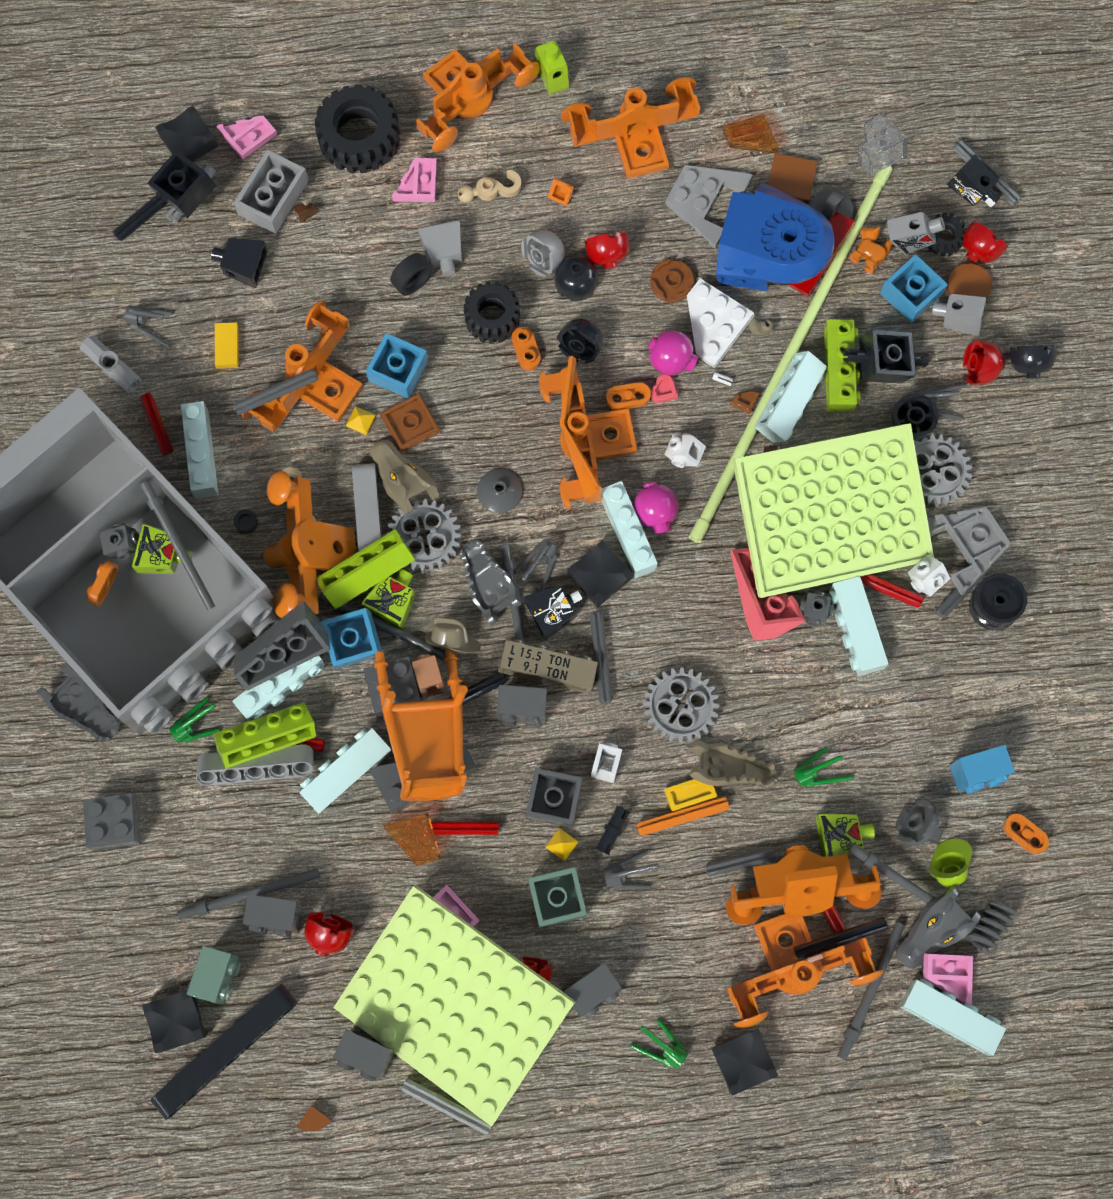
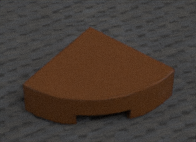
[294,203,319,223]

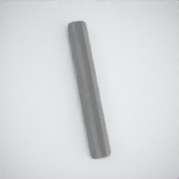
[401,1079,492,1135]

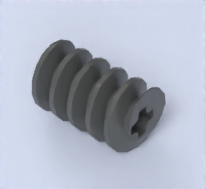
[967,901,1018,956]

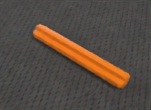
[637,796,729,836]

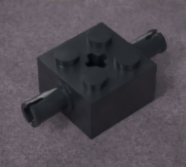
[843,330,929,384]

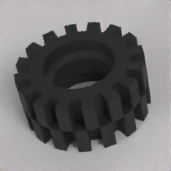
[928,212,967,256]

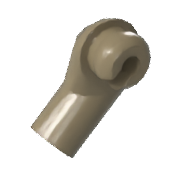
[747,316,773,336]

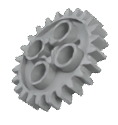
[914,433,973,507]
[386,499,462,574]
[643,667,720,744]

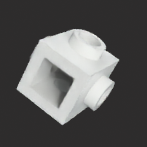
[664,433,706,468]
[908,555,950,597]

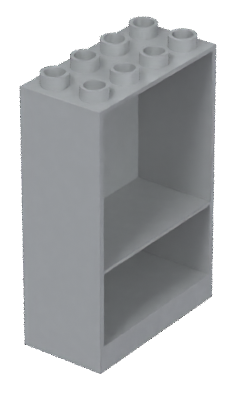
[0,387,280,735]

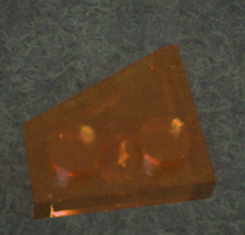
[723,114,778,153]
[384,812,441,866]

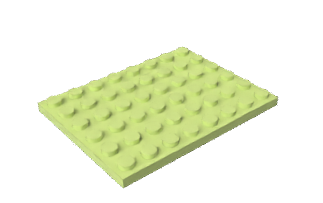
[733,423,934,598]
[333,885,576,1126]

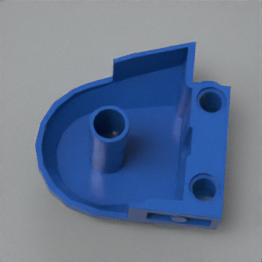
[716,182,835,292]

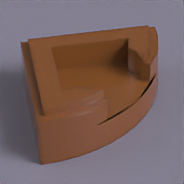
[730,391,760,414]
[296,1105,332,1131]

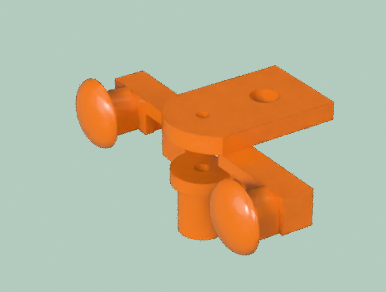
[416,43,540,152]
[560,77,700,179]
[242,300,363,433]
[263,471,356,618]
[726,845,882,925]
[726,914,883,1028]

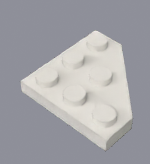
[687,278,755,368]

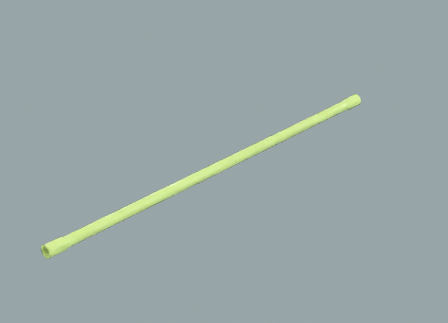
[689,163,893,543]

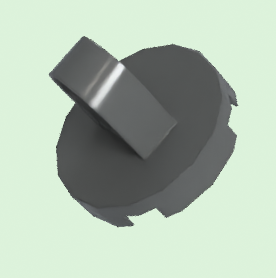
[810,190,853,221]
[896,800,944,846]

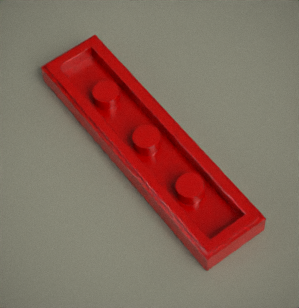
[789,211,855,297]

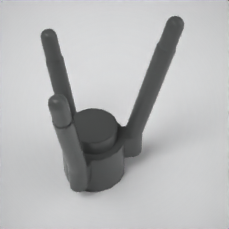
[124,305,173,348]
[917,383,966,421]
[514,540,558,591]
[604,849,659,891]

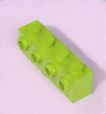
[824,319,860,412]
[316,529,415,609]
[213,702,316,769]

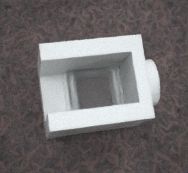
[591,743,622,783]

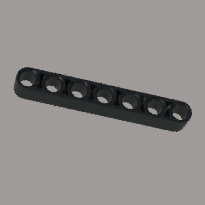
[150,984,298,1120]

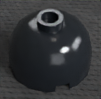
[554,255,598,301]
[557,318,602,363]
[1010,345,1056,378]
[891,394,939,441]

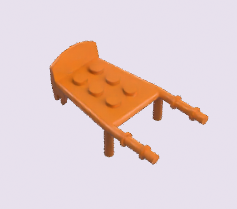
[374,648,468,801]

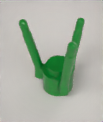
[169,696,221,744]
[793,747,853,789]
[630,1019,688,1069]

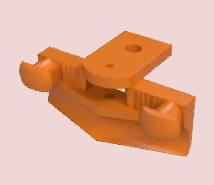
[539,356,637,510]

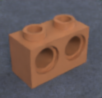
[412,654,445,698]

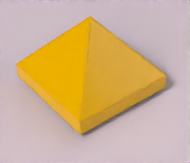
[346,406,376,435]
[545,828,578,862]

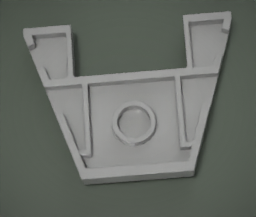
[665,165,753,248]
[927,507,1011,596]

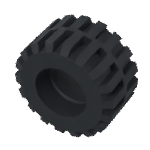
[464,281,520,344]

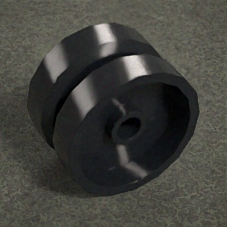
[969,574,1028,630]

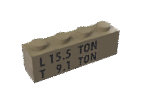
[498,639,598,694]

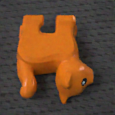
[849,226,894,274]

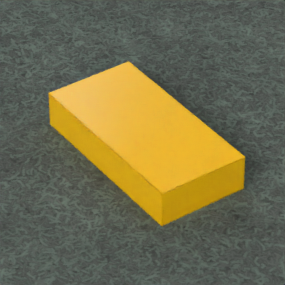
[215,322,239,369]
[664,779,717,812]

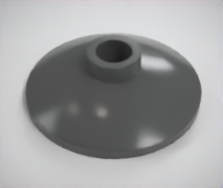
[477,469,523,513]

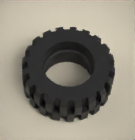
[315,84,400,173]

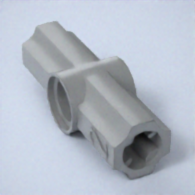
[80,335,142,394]

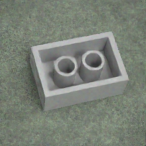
[234,150,309,234]

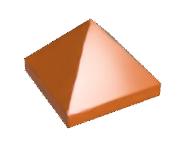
[548,178,574,207]

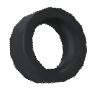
[390,253,433,296]

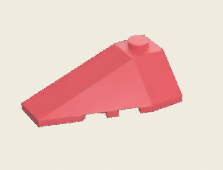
[730,548,805,641]

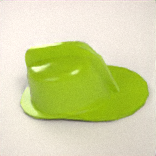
[929,838,972,889]

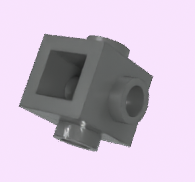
[99,523,140,559]
[799,591,834,627]

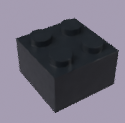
[147,150,217,218]

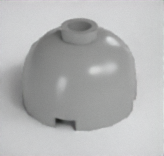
[521,230,565,276]

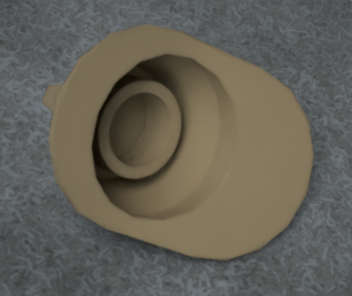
[425,617,481,653]

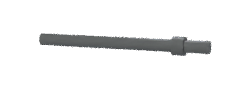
[140,480,215,611]
[500,544,528,680]
[320,593,446,660]
[848,843,935,904]
[177,868,320,920]
[837,922,905,1060]

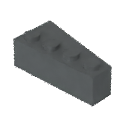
[233,601,330,691]
[369,746,477,815]

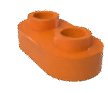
[512,327,541,371]
[606,383,651,410]
[86,560,119,607]
[1003,814,1049,854]

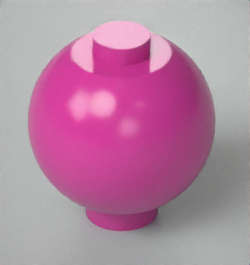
[647,330,698,375]
[633,482,679,534]

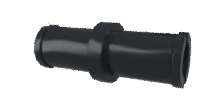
[595,805,630,855]

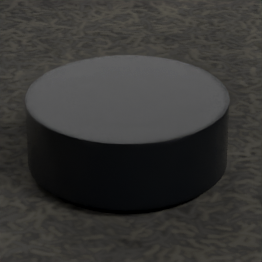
[234,510,258,534]

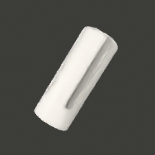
[712,372,733,386]

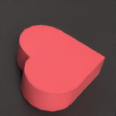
[650,374,678,403]

